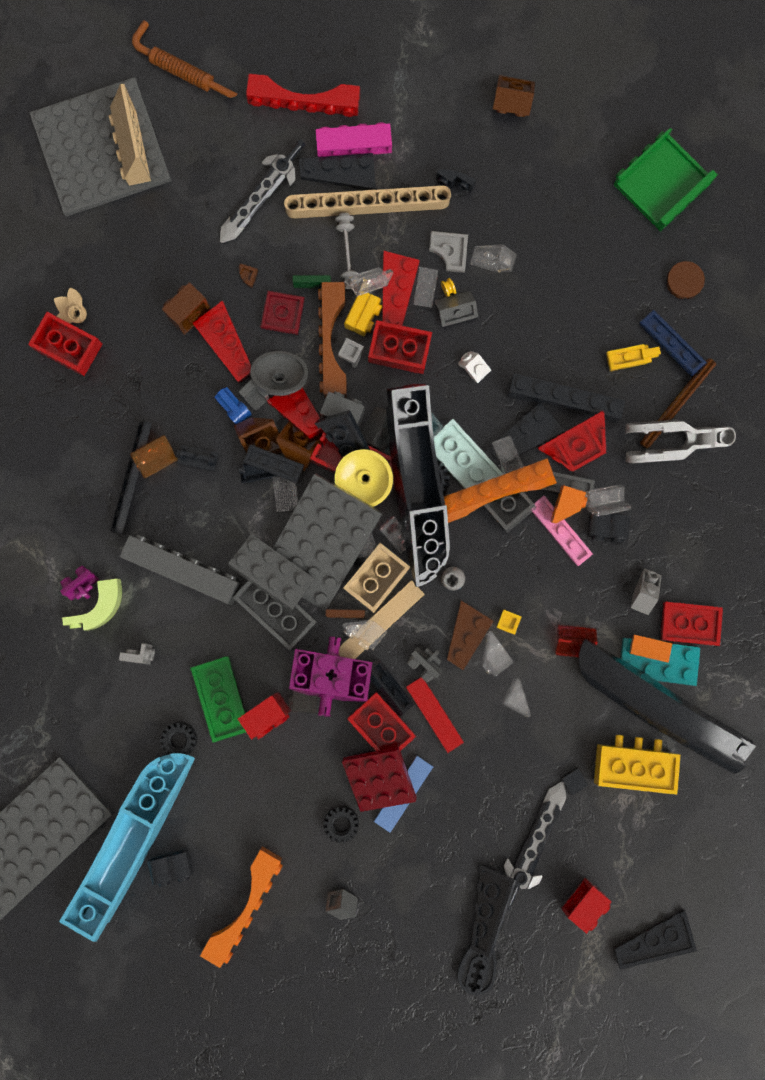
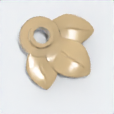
[54,288,87,324]

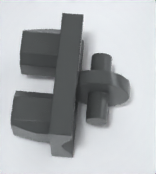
[407,647,443,682]

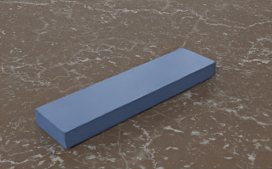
[374,756,433,833]

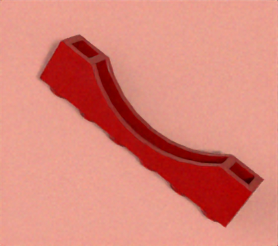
[246,74,360,117]

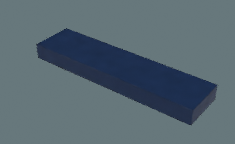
[639,310,707,377]

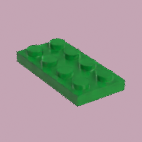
[191,656,246,743]

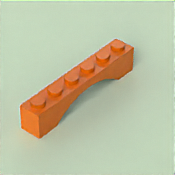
[444,458,557,523]
[200,846,283,968]

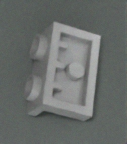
[119,643,155,664]

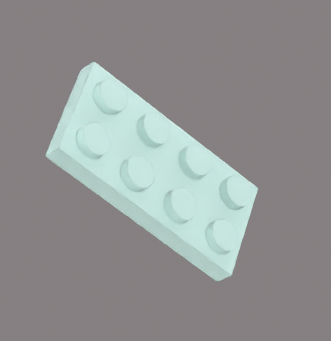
[434,419,504,489]

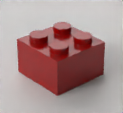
[561,878,612,934]

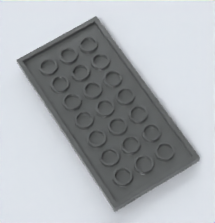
[0,756,114,920]

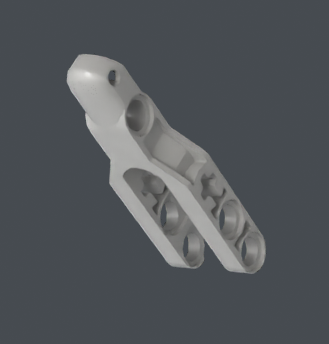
[625,420,736,463]

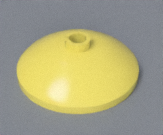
[335,449,393,507]

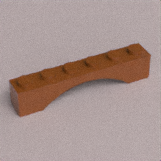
[318,282,347,398]

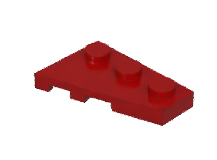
[266,388,323,439]

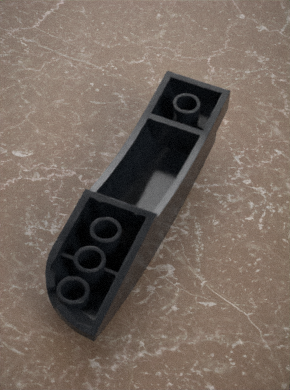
[578,639,756,774]

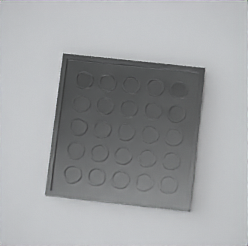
[29,77,172,217]

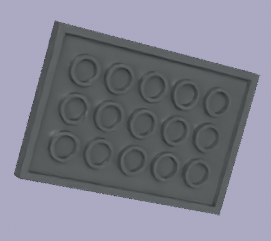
[273,473,383,611]

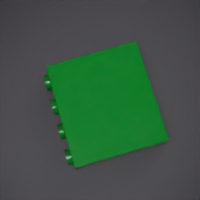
[614,128,718,232]

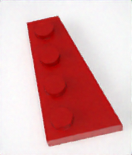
[383,251,420,326]
[193,301,251,383]

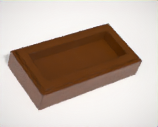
[326,609,365,618]

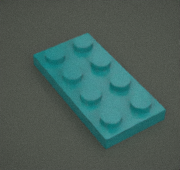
[620,638,700,686]

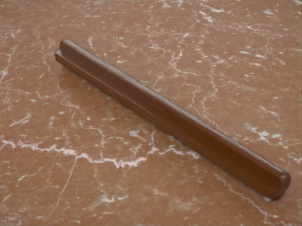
[640,358,716,449]

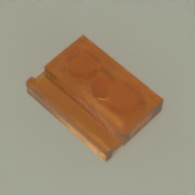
[130,435,178,478]

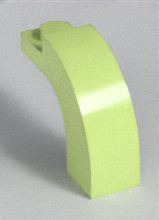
[62,579,122,631]

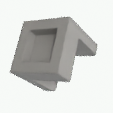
[338,338,364,368]

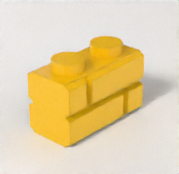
[344,290,382,336]

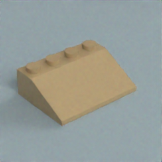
[109,84,151,186]

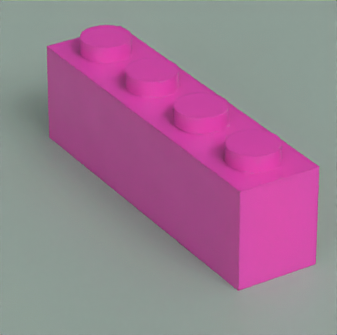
[316,122,392,157]

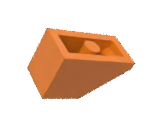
[550,485,588,524]

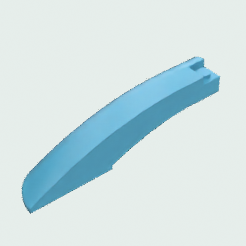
[59,753,195,942]

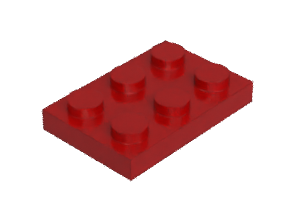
[660,602,723,646]

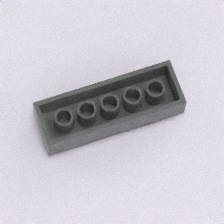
[120,534,242,605]

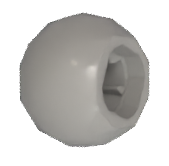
[441,566,465,591]

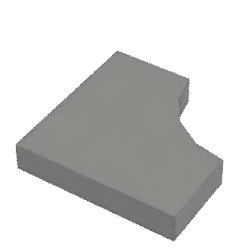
[429,231,468,273]

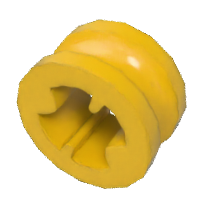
[440,278,456,297]

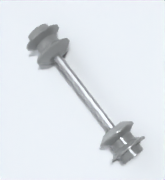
[335,213,360,289]

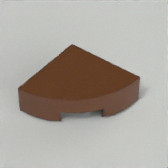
[239,263,258,288]

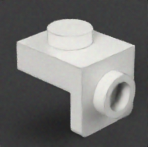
[458,351,491,383]

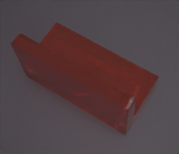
[555,625,598,657]

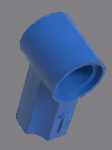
[215,387,252,425]

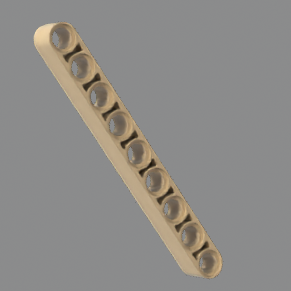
[284,186,451,218]

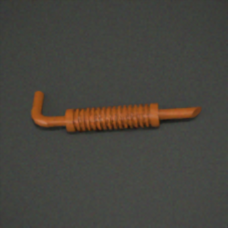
[132,20,237,98]

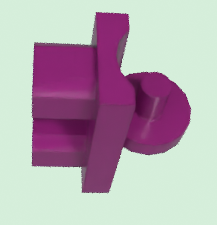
[60,566,99,601]

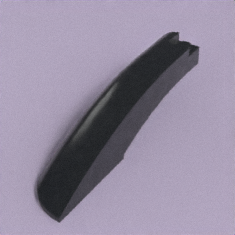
[386,384,450,587]

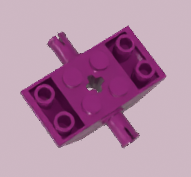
[289,637,372,717]

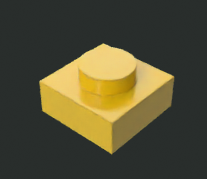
[496,610,522,635]

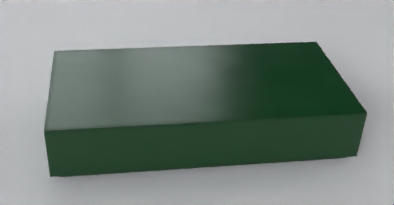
[293,275,331,288]

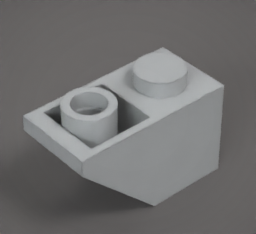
[631,568,661,615]

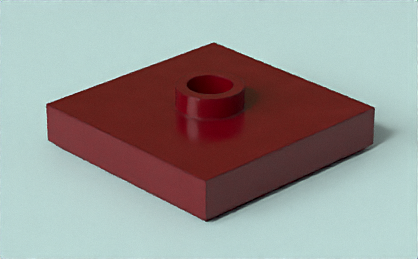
[260,290,305,335]

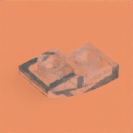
[414,267,438,308]

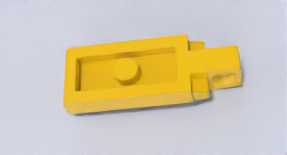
[606,344,661,371]

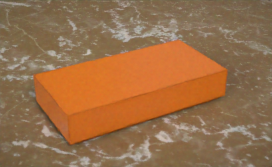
[629,635,672,663]

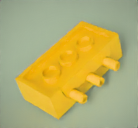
[594,735,681,795]

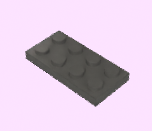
[228,534,315,611]

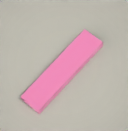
[532,496,593,566]

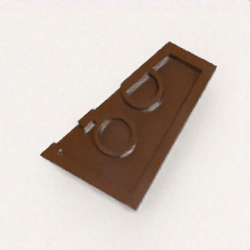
[446,601,494,670]

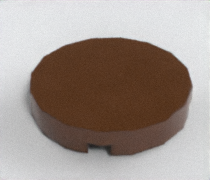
[666,261,705,299]

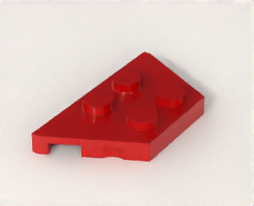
[538,410,606,472]

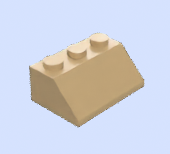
[344,543,410,613]

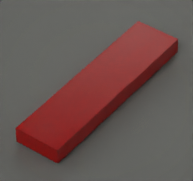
[406,677,464,753]

